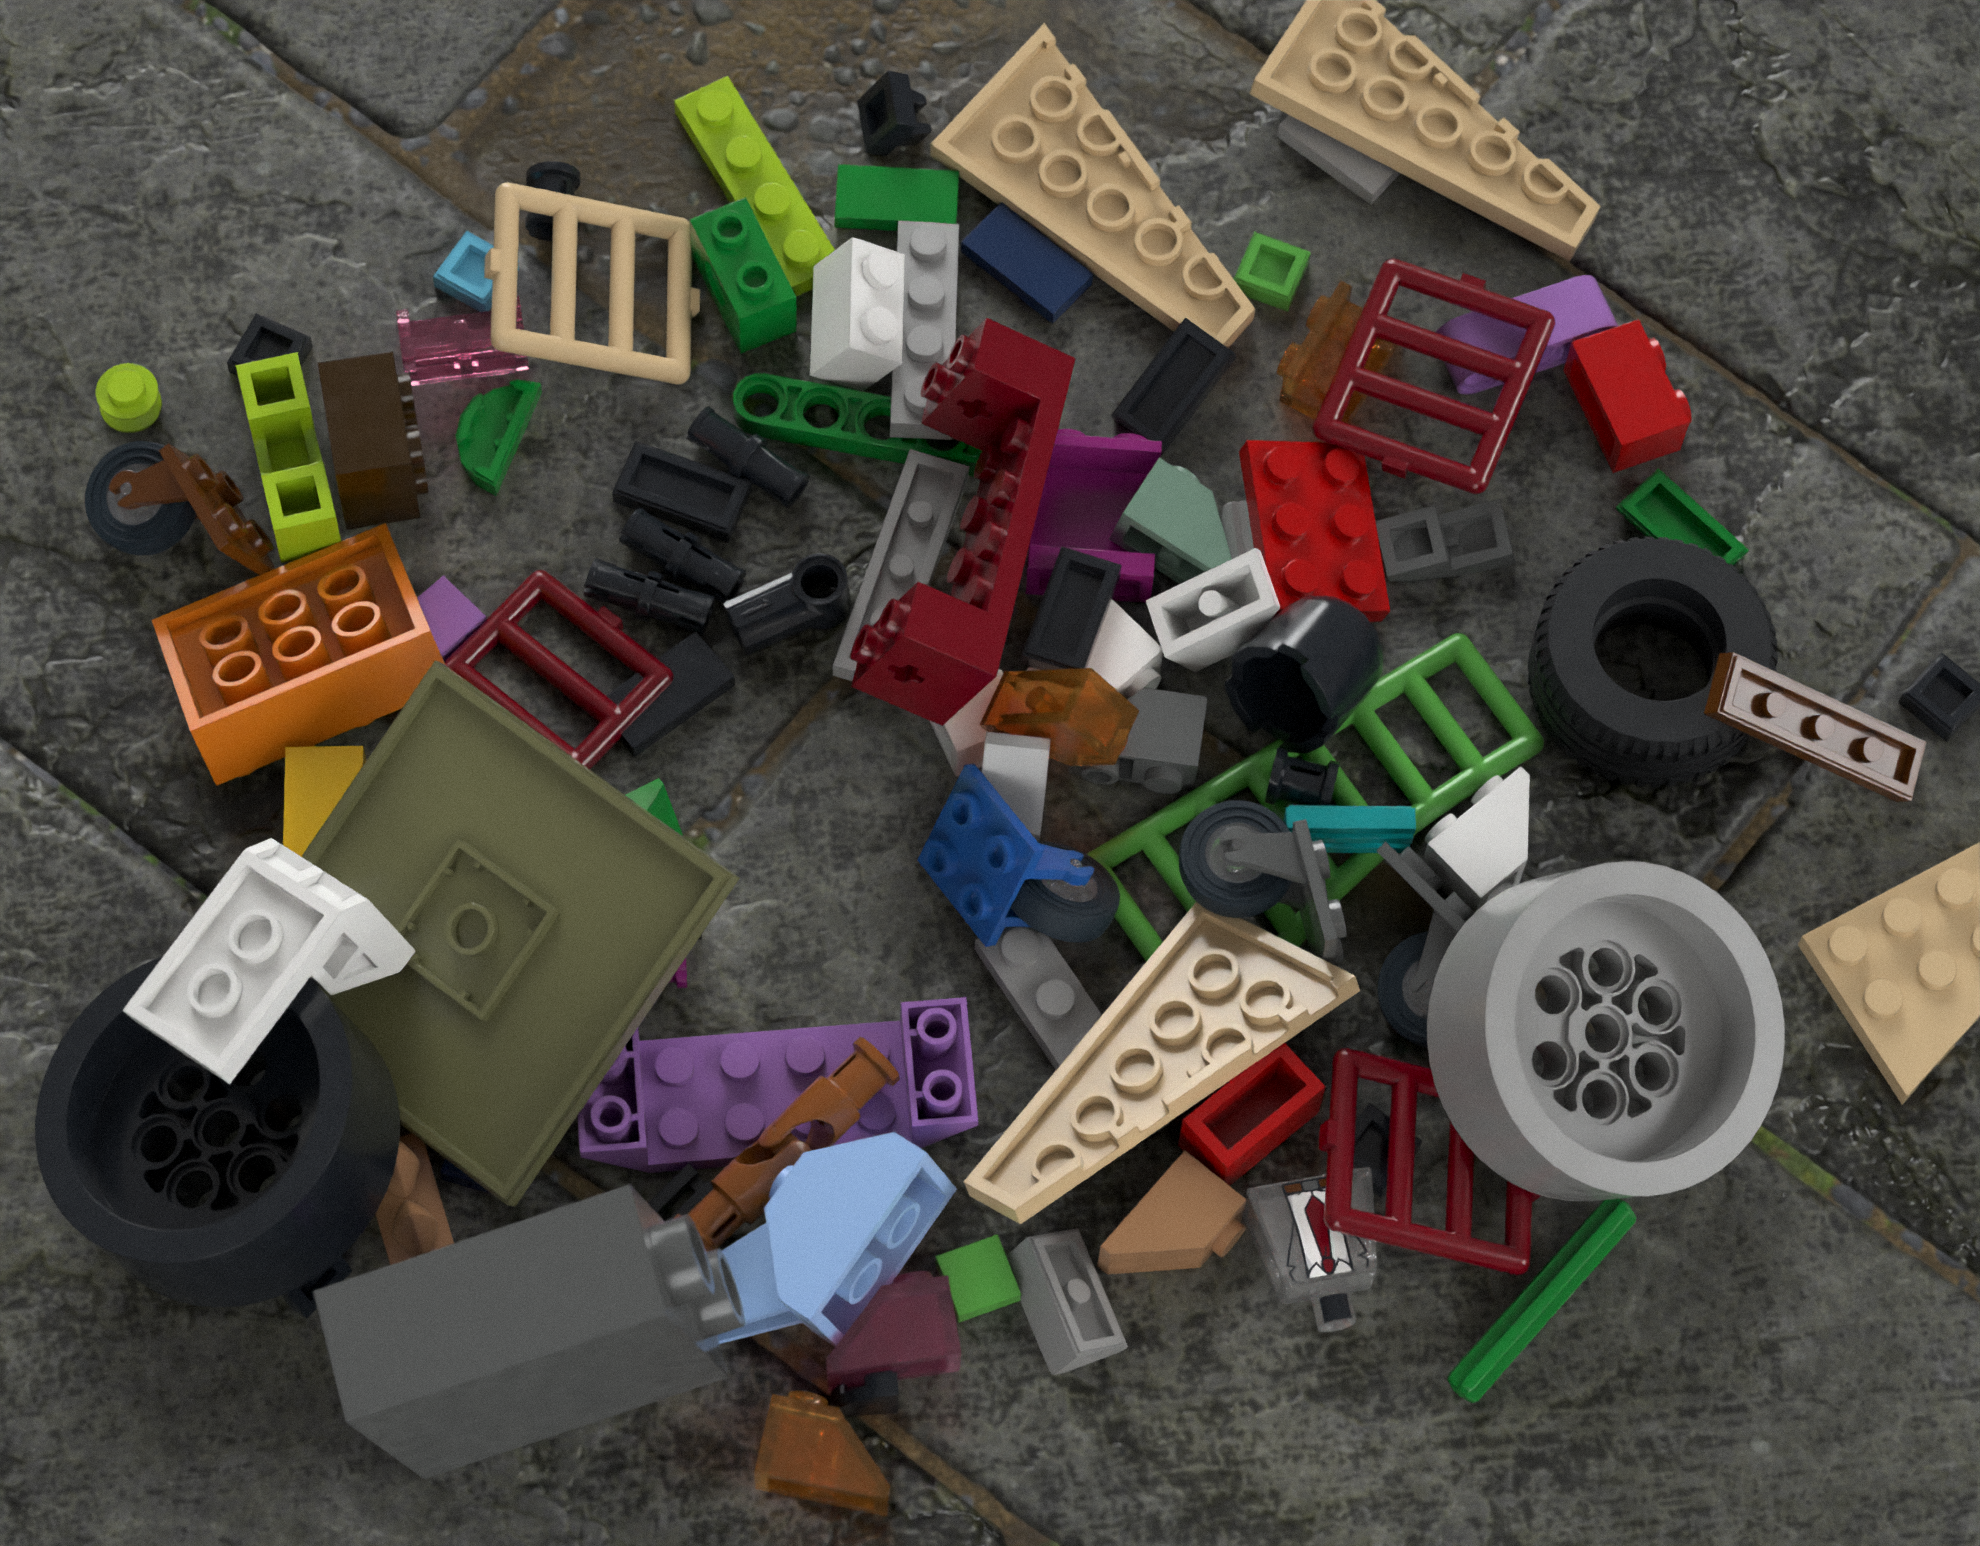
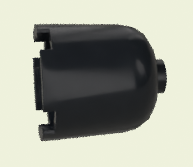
[1225,595,1383,754]

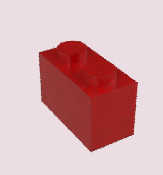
[1563,319,1692,473]
[1178,1043,1326,1186]

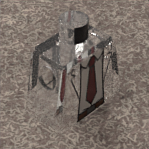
[1243,1167,1377,1332]

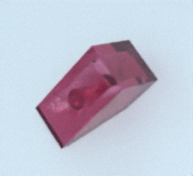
[826,1271,961,1391]

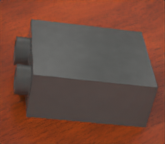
[313,1184,745,1479]

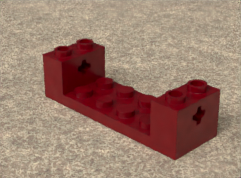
[851,318,1076,726]

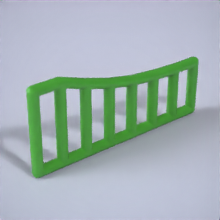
[1087,633,1544,962]

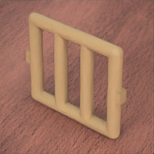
[484,182,700,385]

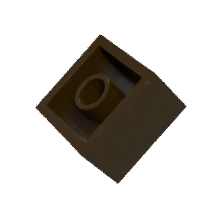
[318,351,429,530]

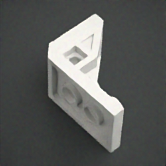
[123,838,416,1084]

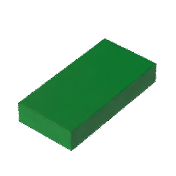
[835,164,959,231]

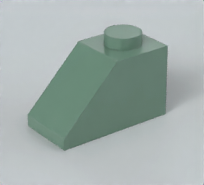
[1109,458,1232,584]

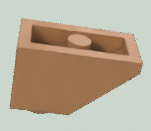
[1097,1150,1247,1275]

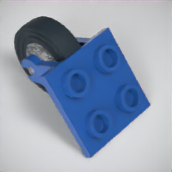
[917,763,1120,947]

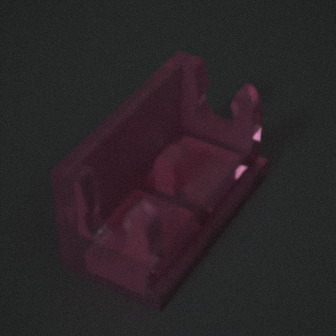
[396,295,529,386]

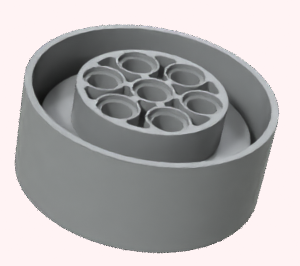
[1427,861,1785,1201]

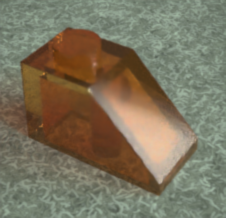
[979,668,1140,766]
[754,1390,890,1517]

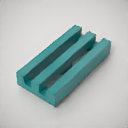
[1283,805,1416,853]

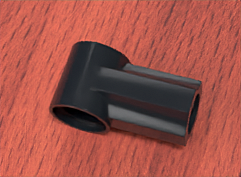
[723,553,851,656]

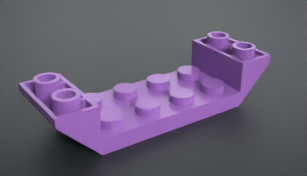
[578,997,978,1173]

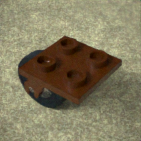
[85,441,276,575]

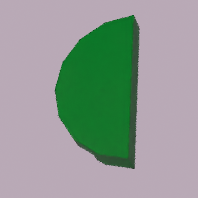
[456,379,542,496]

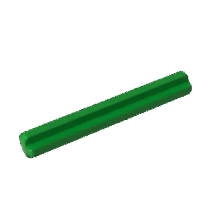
[1447,1199,1637,1403]

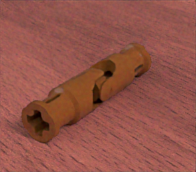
[673,1037,900,1252]

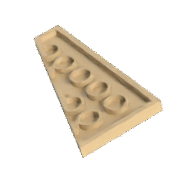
[1250,0,1601,262]
[930,23,1255,348]
[1798,842,1980,1104]
[964,902,1360,1224]

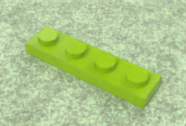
[674,76,835,297]

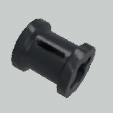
[525,161,581,241]
[1265,748,1340,806]

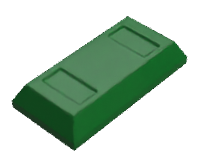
[1615,468,1749,566]

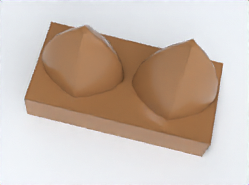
[376,1133,454,1265]

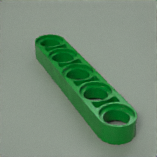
[733,373,982,477]

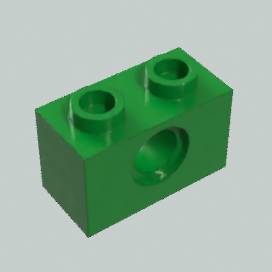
[689,197,797,354]

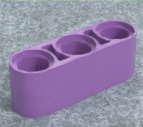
[1436,275,1618,394]

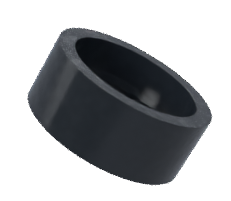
[35,956,400,1308]

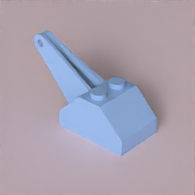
[717,1132,957,1353]

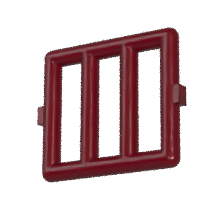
[1312,258,1556,494]
[398,570,674,769]
[1319,1048,1541,1275]

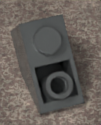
[1068,688,1208,794]

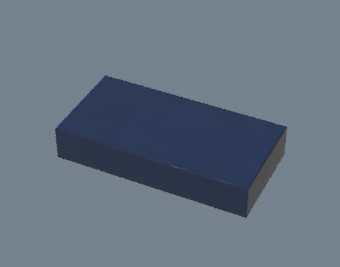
[961,202,1093,324]

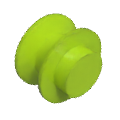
[96,363,162,433]

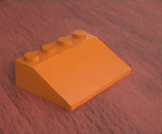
[152,523,445,786]

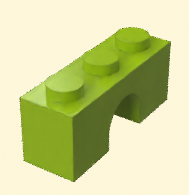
[236,352,341,563]

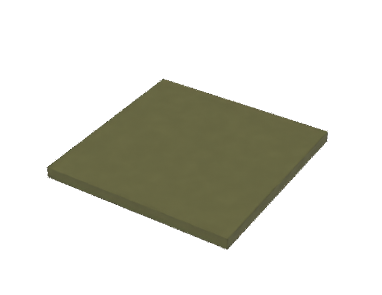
[301,660,740,1207]

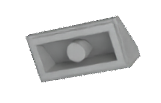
[1006,1228,1128,1375]

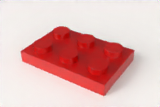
[1239,440,1390,622]

